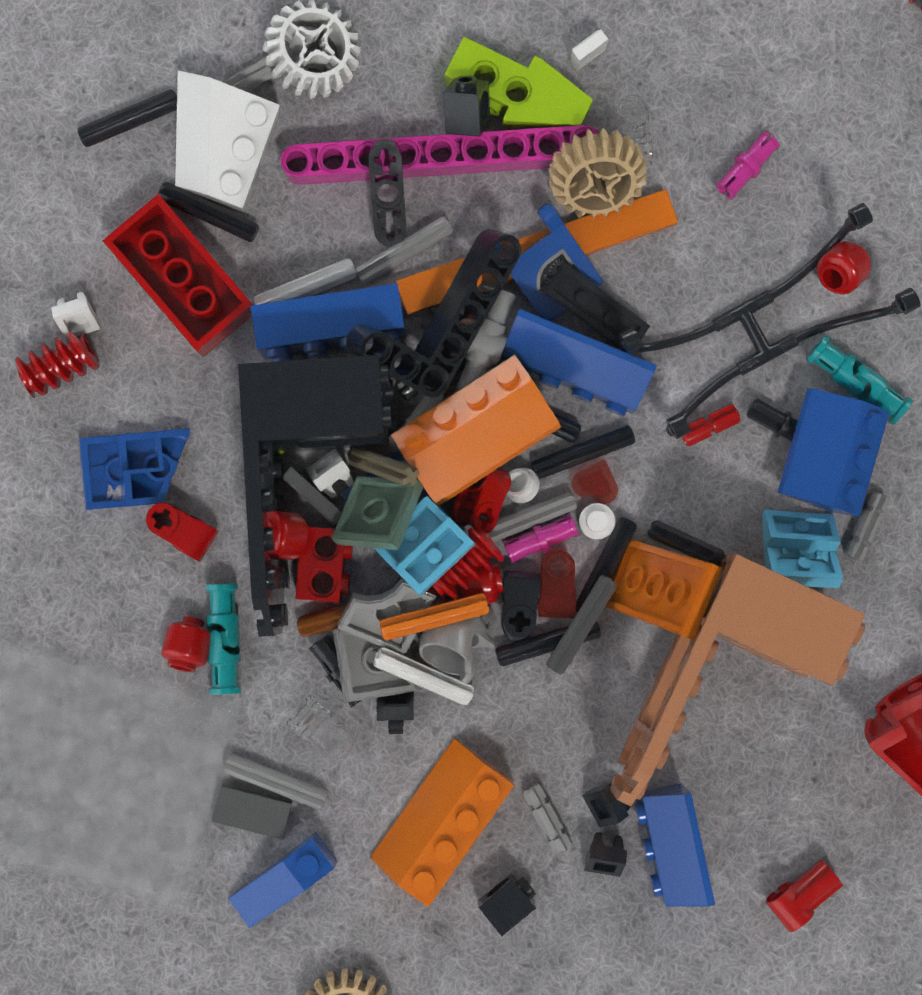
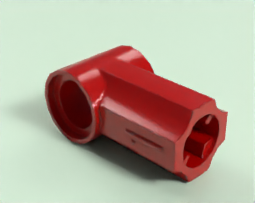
[765,859,843,932]

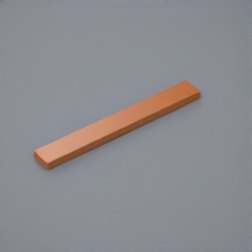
[396,189,678,316]

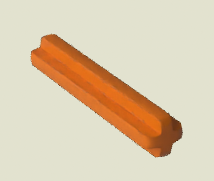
[379,593,489,641]

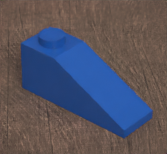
[228,832,337,928]

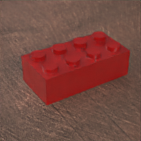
[102,194,253,358]

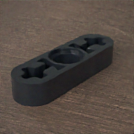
[369,139,406,246]

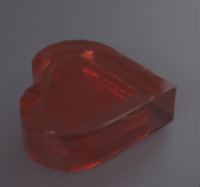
[571,459,618,504]

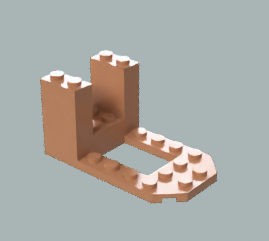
[610,554,866,806]

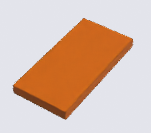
[605,539,722,640]

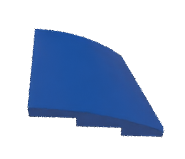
[78,428,190,510]

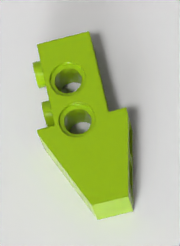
[444,37,593,130]

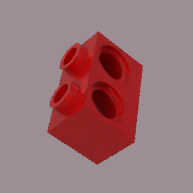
[295,527,353,603]

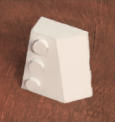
[175,70,280,212]

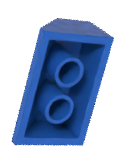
[777,388,890,517]
[635,783,715,907]

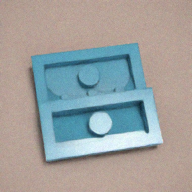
[374,496,476,597]
[762,510,843,589]

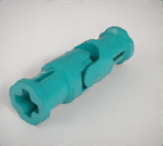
[806,335,913,425]
[206,584,241,695]

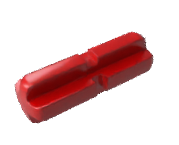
[681,404,741,446]

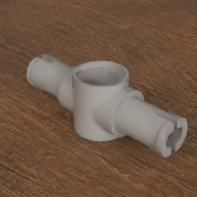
[456,290,516,391]

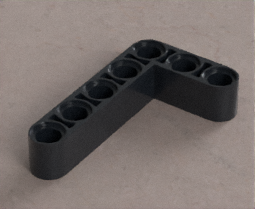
[346,229,521,398]

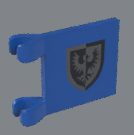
[495,204,604,322]

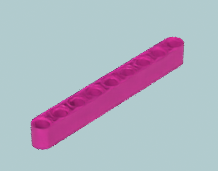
[280,125,599,185]

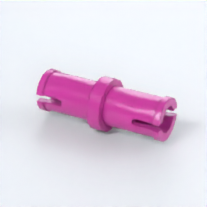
[716,132,780,200]
[503,514,579,563]

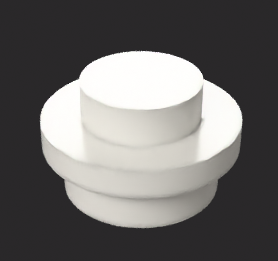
[507,467,540,503]
[579,503,615,539]

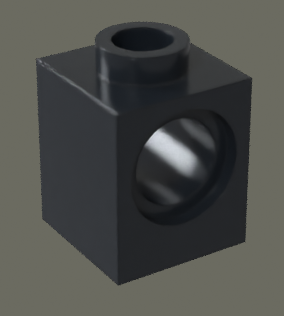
[443,75,491,137]
[478,873,536,937]

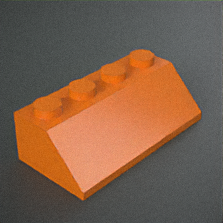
[391,355,561,507]
[370,738,515,908]

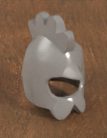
[419,594,496,684]

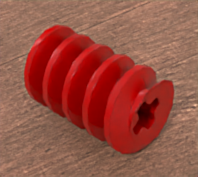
[15,331,100,398]
[432,527,505,601]

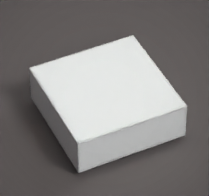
[570,30,608,71]

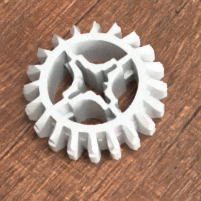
[263,0,361,99]

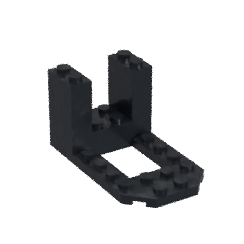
[238,355,396,637]

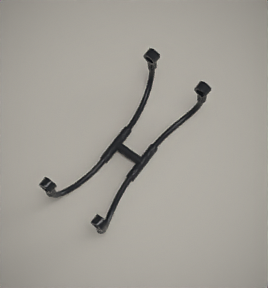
[619,203,921,439]

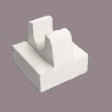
[51,292,100,340]
[306,449,353,498]

